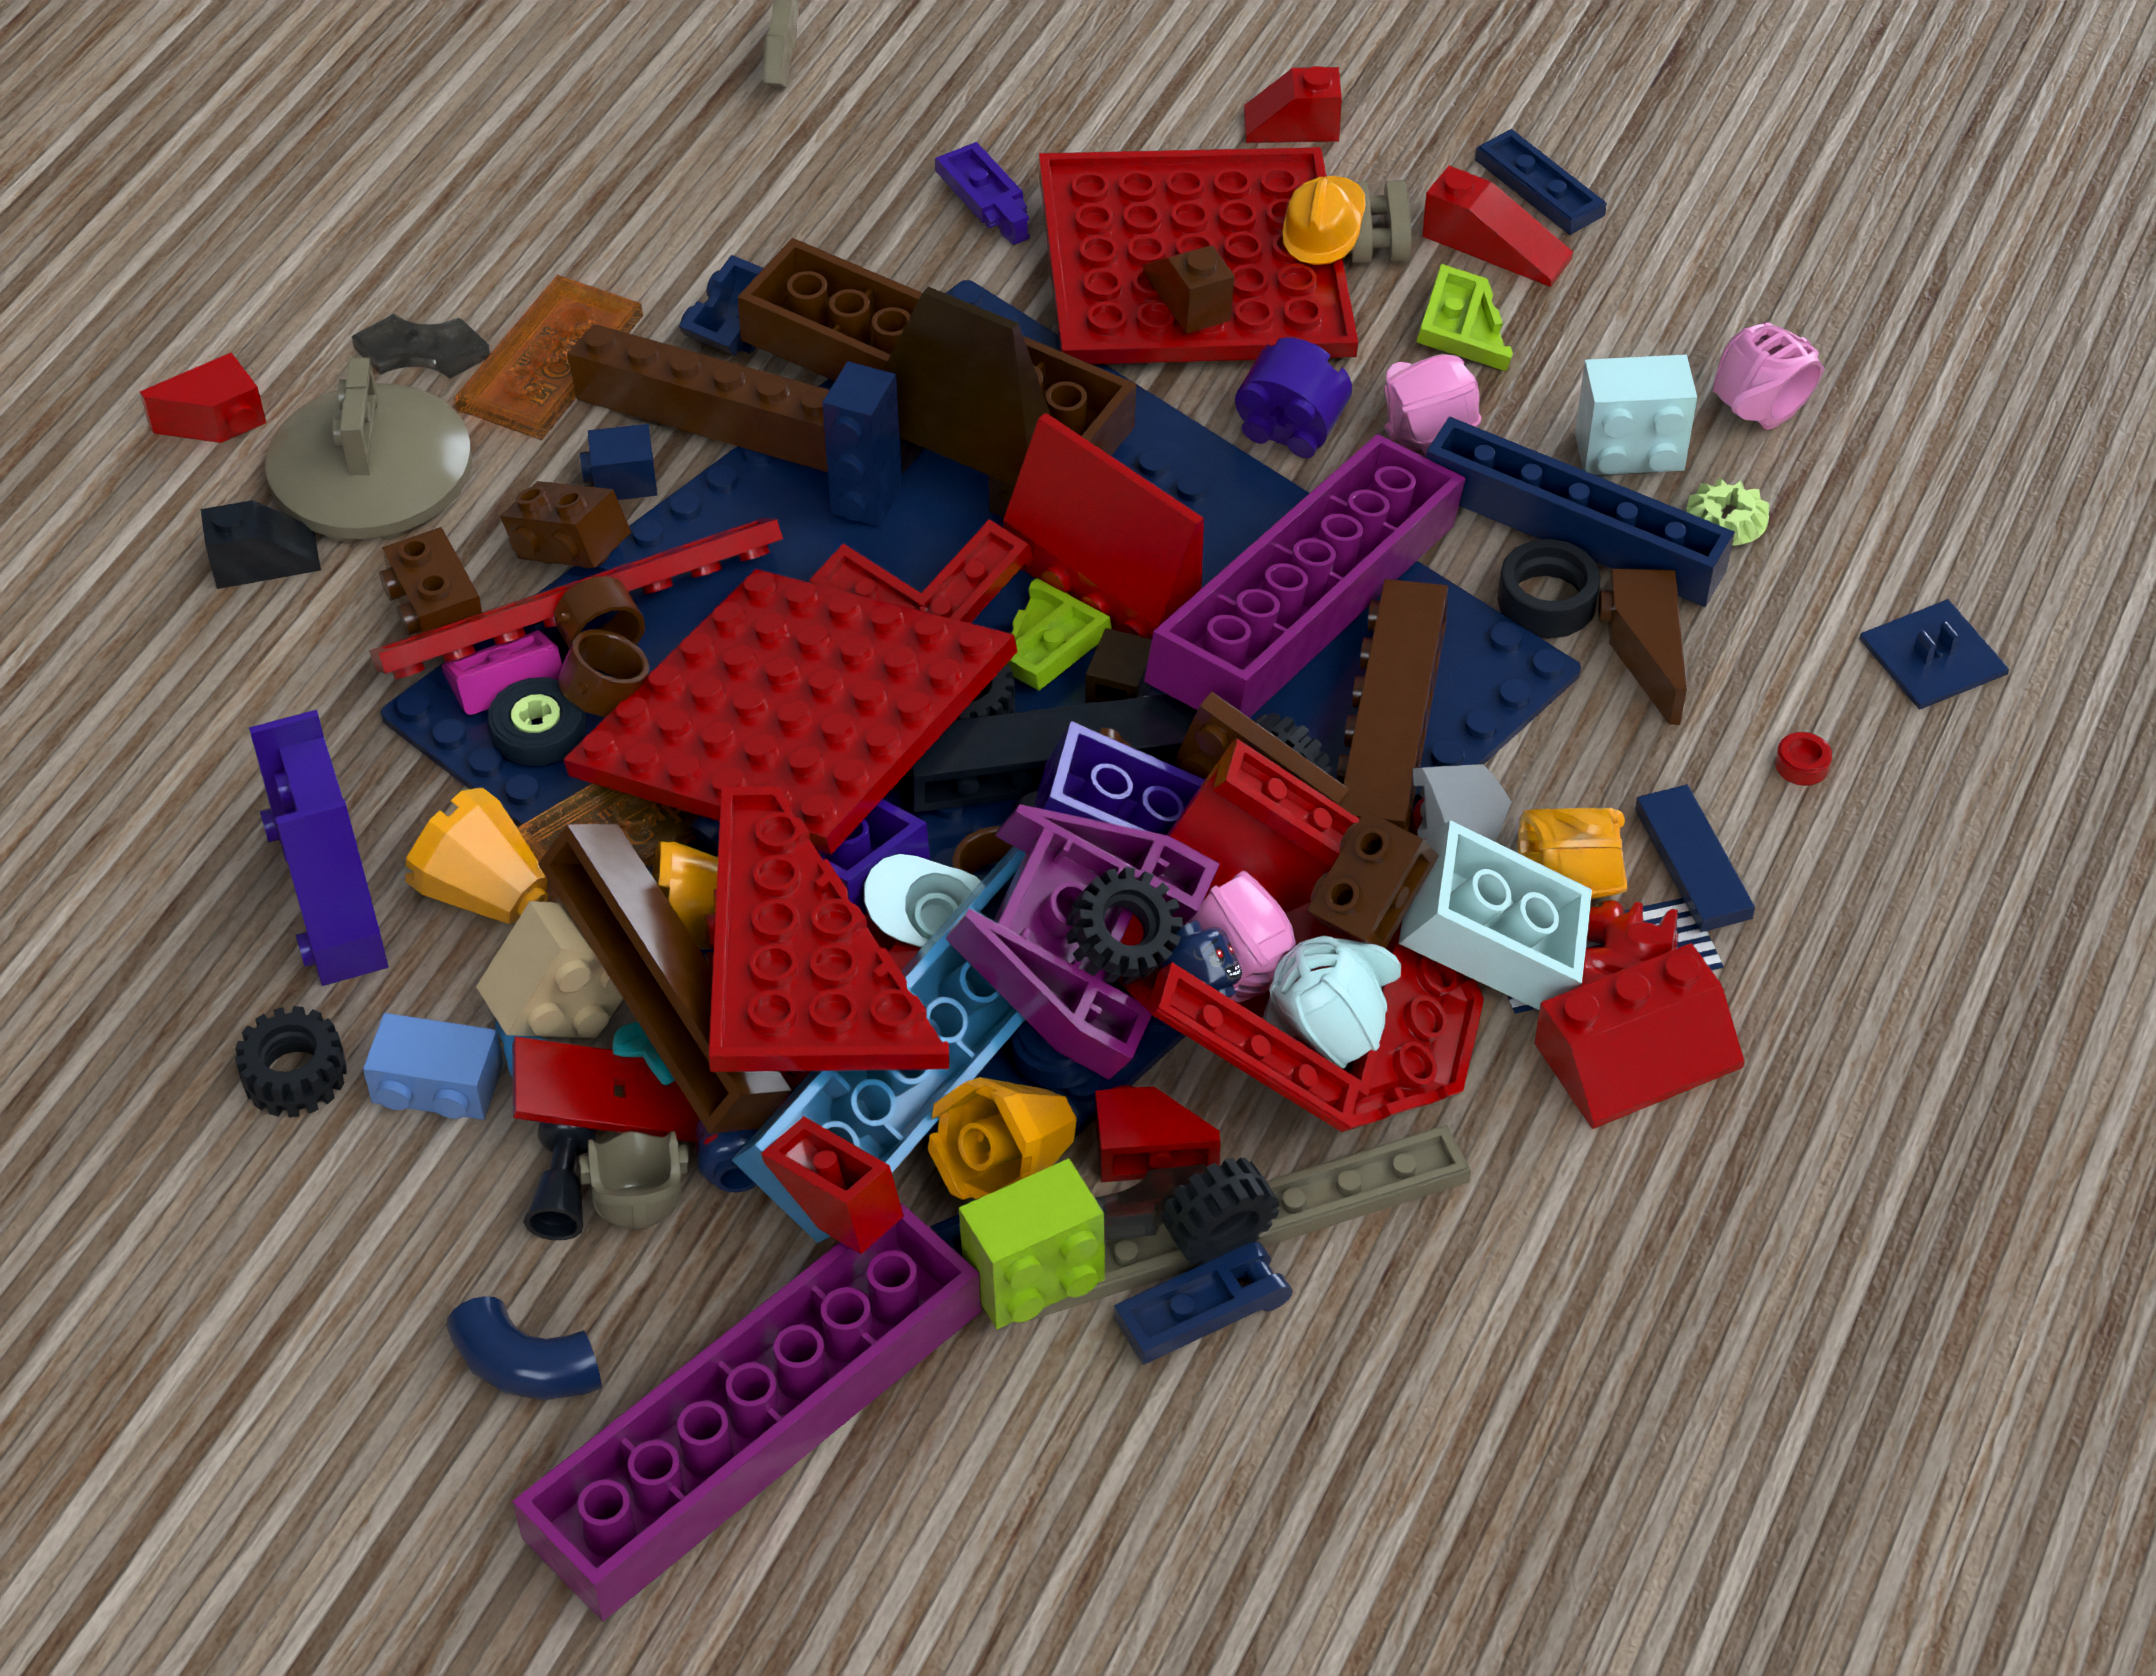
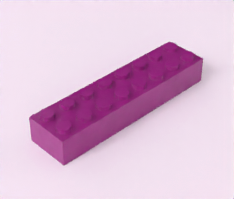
[1144,434,1465,718]
[512,1202,981,1622]

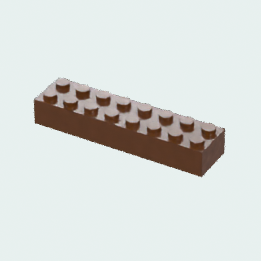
[737,238,1136,456]

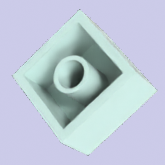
[1575,354,1697,475]

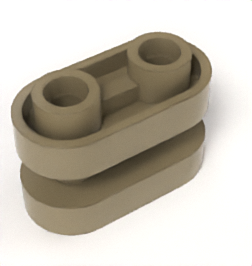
[1348,180,1411,263]

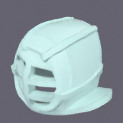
[1263,936,1401,1069]

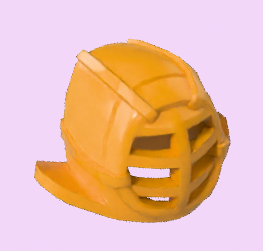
[1517,808,1627,900]

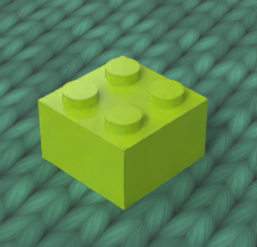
[959,1158,1105,1330]

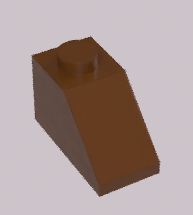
[1143,245,1235,334]

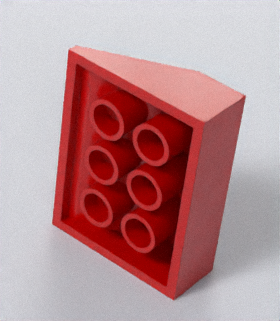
[1003,413,1204,639]

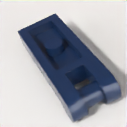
[1114,1242,1293,1365]

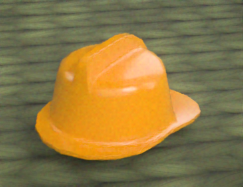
[1283,176,1366,265]

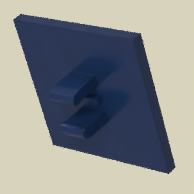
[1859,599,2009,710]

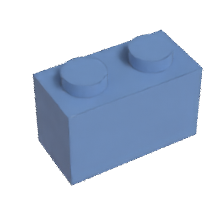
[363,1013,504,1120]

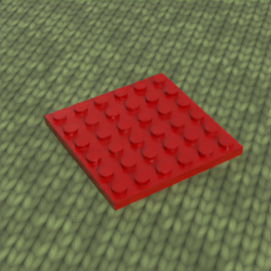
[1038,147,1359,364]
[563,569,1018,855]

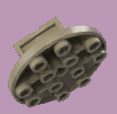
[265,358,472,541]

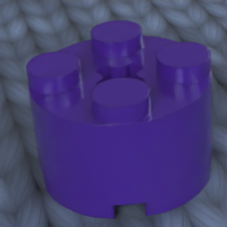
[1235,337,1353,458]

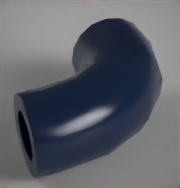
[446,1296,602,1400]

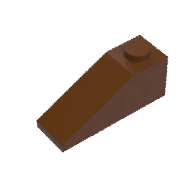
[1598,569,1687,725]

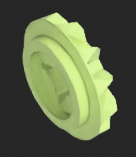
[1686,478,1769,546]

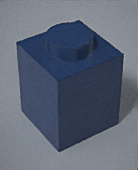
[580,424,658,500]

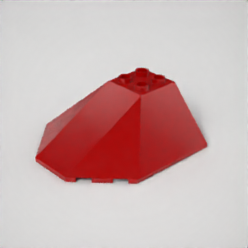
[1117,739,1484,1133]

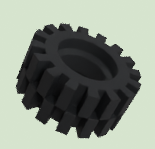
[1066,867,1183,985]

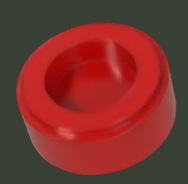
[1775,732,1832,786]

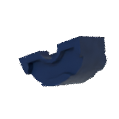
[679,255,764,356]

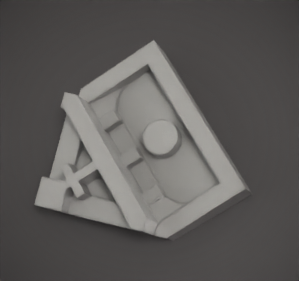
[1413,764,1512,842]

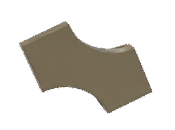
[763,0,798,88]

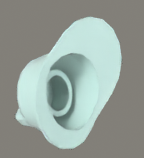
[864,854,981,948]

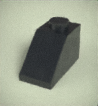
[200,500,321,589]

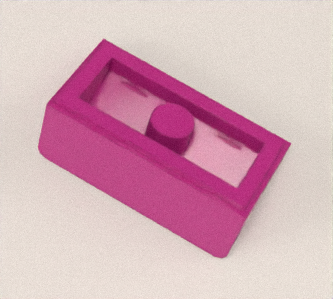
[441,630,562,715]

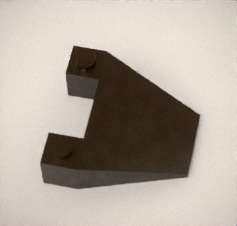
[882,287,1051,519]

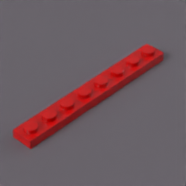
[369,518,783,679]

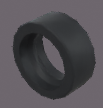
[1497,539,1601,638]

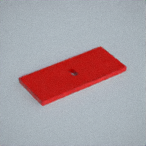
[512,1036,699,1142]

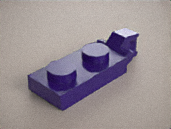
[935,142,1030,245]

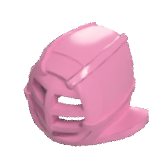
[1713,322,1825,430]
[1384,354,1481,458]
[1185,871,1296,1003]

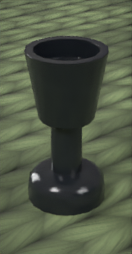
[523,1122,598,1241]

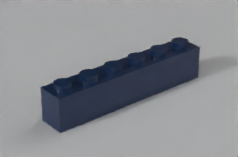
[1426,416,1735,607]

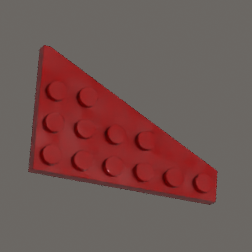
[709,786,949,1072]

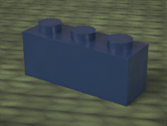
[822,361,902,527]

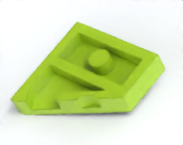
[1416,264,1513,372]
[1005,578,1112,691]

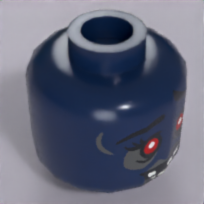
[1158,920,1242,997]

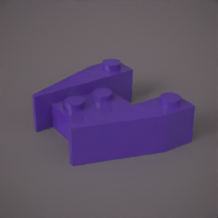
[249,710,389,986]

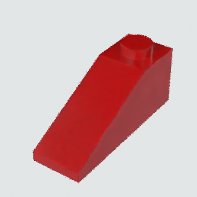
[1422,165,1573,287]

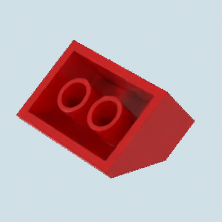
[1534,943,1745,1129]

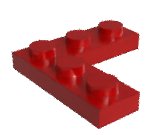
[809,519,1032,623]

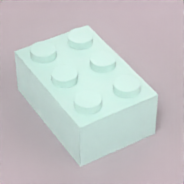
[1399,820,1592,1010]

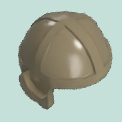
[579,1131,688,1230]

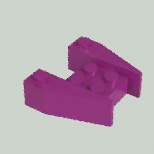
[945,804,1220,1079]

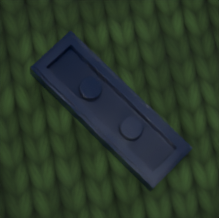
[1475,129,1607,235]
[1635,784,1755,932]

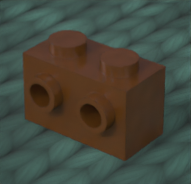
[500,481,632,569]
[379,527,482,636]
[1307,810,1439,949]

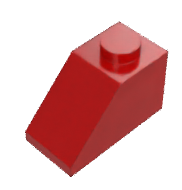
[1244,66,1342,143]
[139,352,267,443]
[1095,1085,1221,1183]
[761,1116,904,1255]

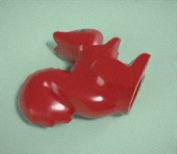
[1574,900,1678,989]

